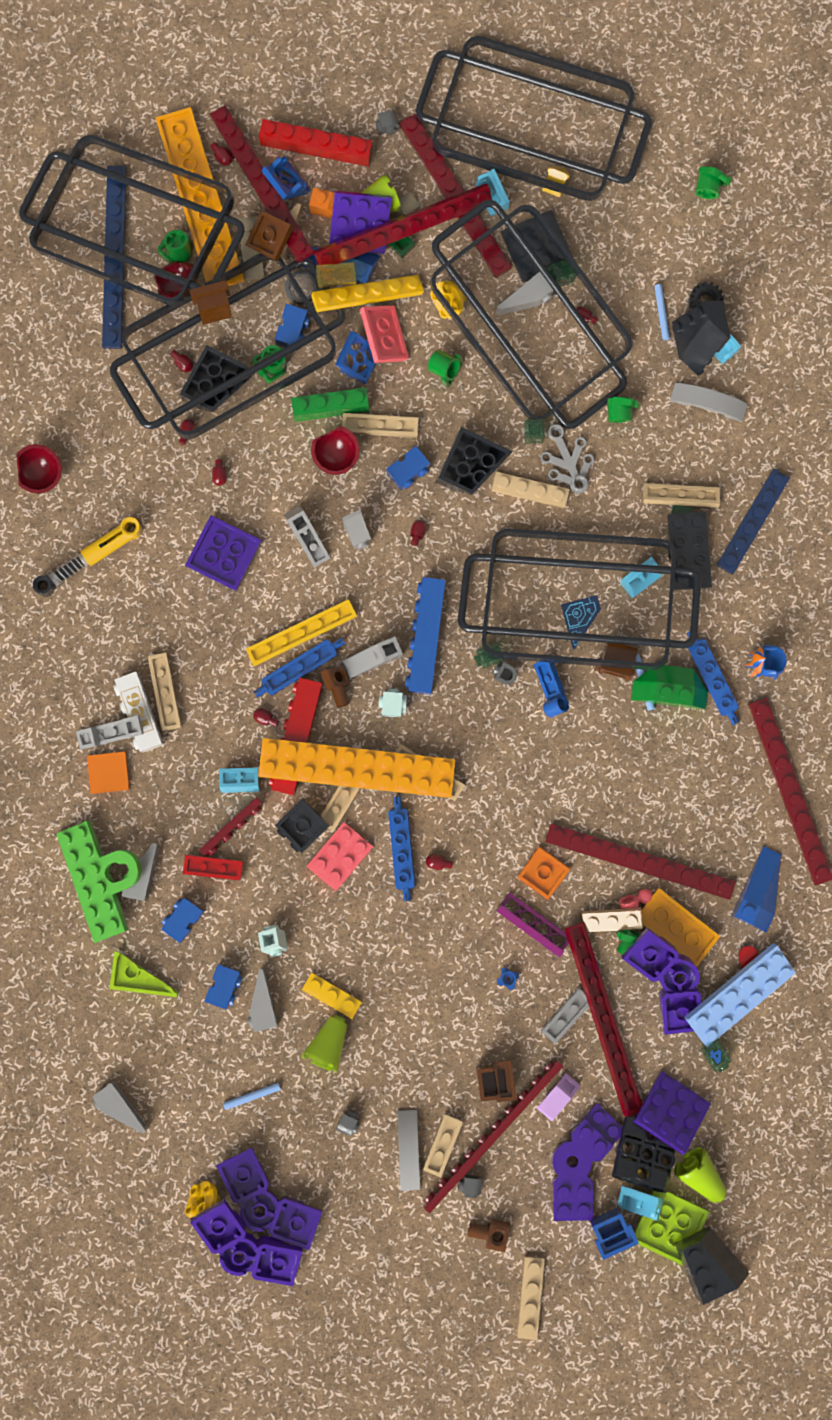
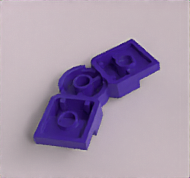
[622,927,701,1035]
[552,1103,622,1221]
[216,1147,323,1250]
[190,1199,302,1286]

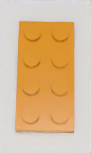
[641,888,720,967]

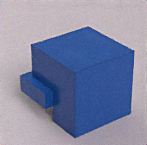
[589,1207,639,1260]

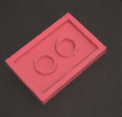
[360,305,409,363]
[307,822,373,891]

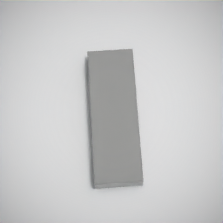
[541,987,589,1044]

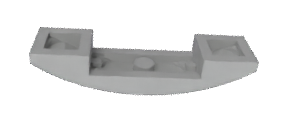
[670,383,747,422]
[76,715,144,750]
[397,1110,420,1191]

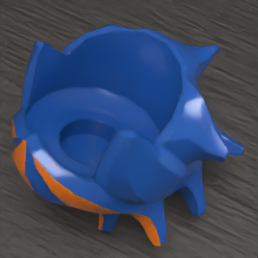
[745,644,787,680]

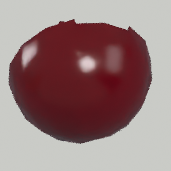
[154,261,198,298]
[311,426,360,475]
[16,444,62,494]

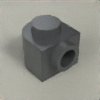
[375,111,400,135]
[492,662,517,684]
[336,1110,360,1136]
[458,1174,483,1198]

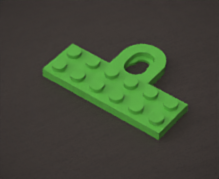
[57,820,142,943]

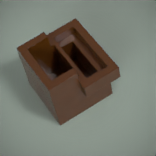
[189,280,232,325]
[594,643,638,681]
[476,1059,517,1103]

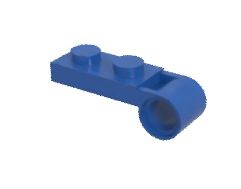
[534,662,569,718]

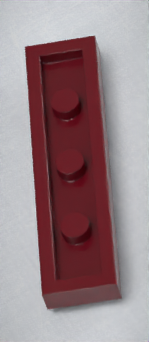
[199,797,263,856]

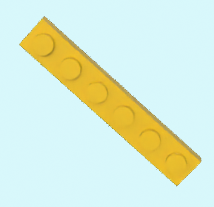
[311,275,424,312]
[246,599,357,667]

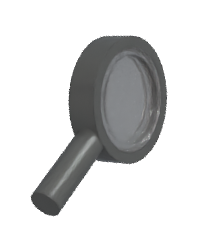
[285,271,321,304]

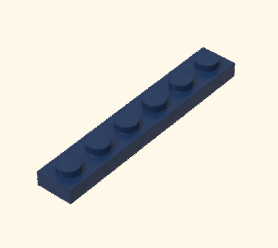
[716,469,790,575]

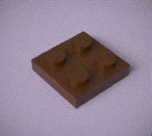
[245,210,294,262]

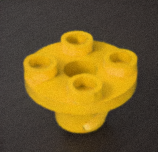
[431,280,466,319]
[184,1181,221,1218]

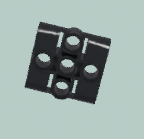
[612,1117,675,1193]

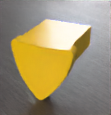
[542,166,569,197]

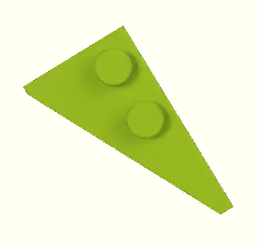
[109,951,179,997]

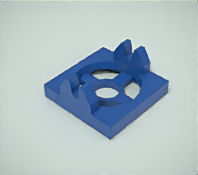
[262,156,310,200]
[335,331,376,384]

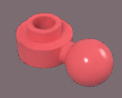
[619,889,653,909]

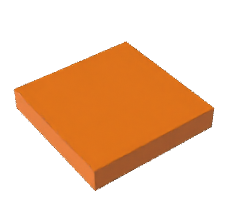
[87,751,130,794]
[517,846,570,900]

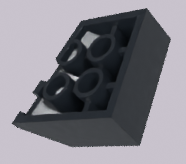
[672,301,731,376]
[180,345,254,412]
[435,427,513,495]
[674,1227,749,1305]

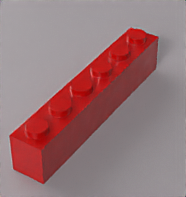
[259,119,373,167]
[269,678,323,796]

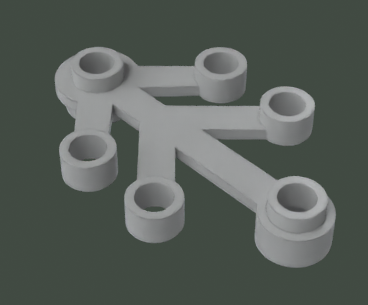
[540,424,594,494]

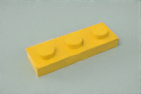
[302,973,362,1019]

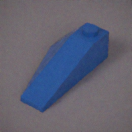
[303,247,380,285]
[731,846,781,933]

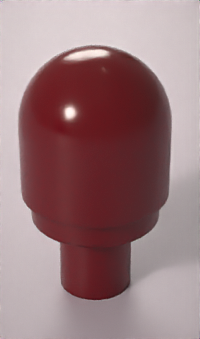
[210,142,233,166]
[576,306,599,325]
[170,349,194,373]
[178,419,196,445]
[212,459,227,486]
[410,520,427,546]
[253,708,279,727]
[426,854,453,871]

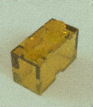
[316,262,357,288]

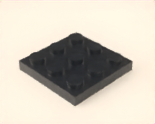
[500,210,573,283]

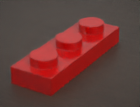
[183,855,243,881]

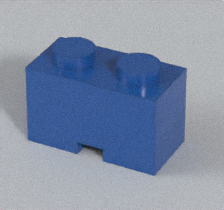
[275,304,311,347]
[386,446,430,490]
[161,897,205,943]
[204,964,243,1009]

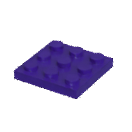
[329,191,392,254]
[185,515,262,592]
[633,1071,711,1155]

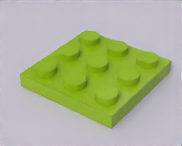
[634,1190,709,1266]

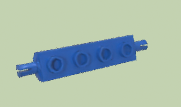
[687,631,740,725]
[253,637,345,698]
[388,797,416,901]

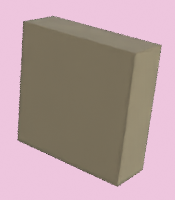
[398,191,421,216]

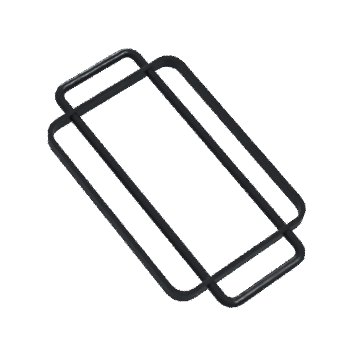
[415,36,652,201]
[19,135,245,306]
[430,200,632,429]
[110,253,346,439]
[458,529,701,670]

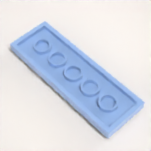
[684,943,796,1047]

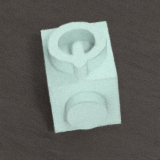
[379,689,407,717]
[258,925,288,957]

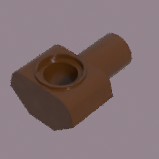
[321,666,350,708]
[467,1219,510,1252]

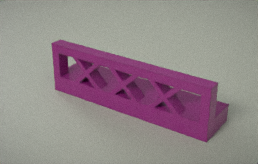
[496,892,569,958]

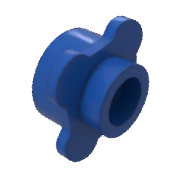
[497,967,519,990]

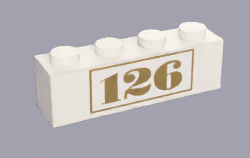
[113,672,164,753]

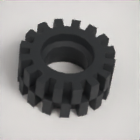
[688,281,724,309]

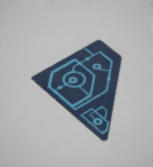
[561,595,601,649]

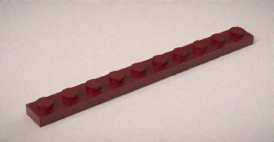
[209,105,314,263]
[399,113,511,278]
[313,183,492,271]
[748,698,832,886]
[545,824,736,900]
[564,922,642,1117]
[423,1059,564,1214]

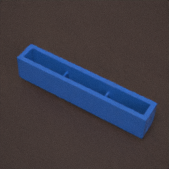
[405,577,445,695]

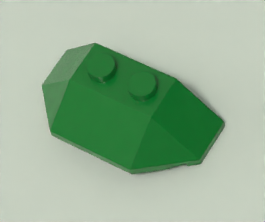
[631,665,708,710]

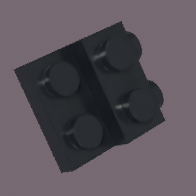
[275,798,330,853]

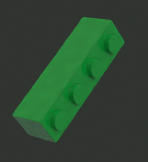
[291,387,369,422]

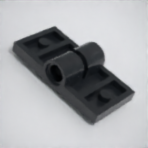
[667,512,712,591]

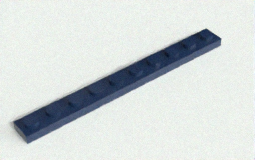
[102,166,127,349]

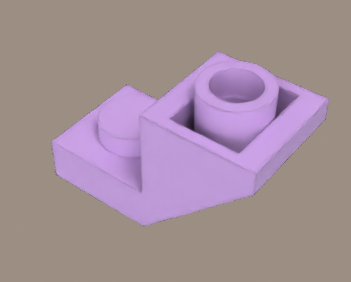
[537,1073,580,1121]

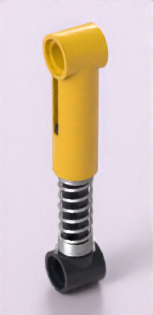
[33,517,142,597]

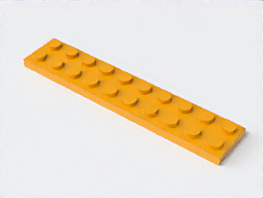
[155,107,245,286]
[258,738,455,798]

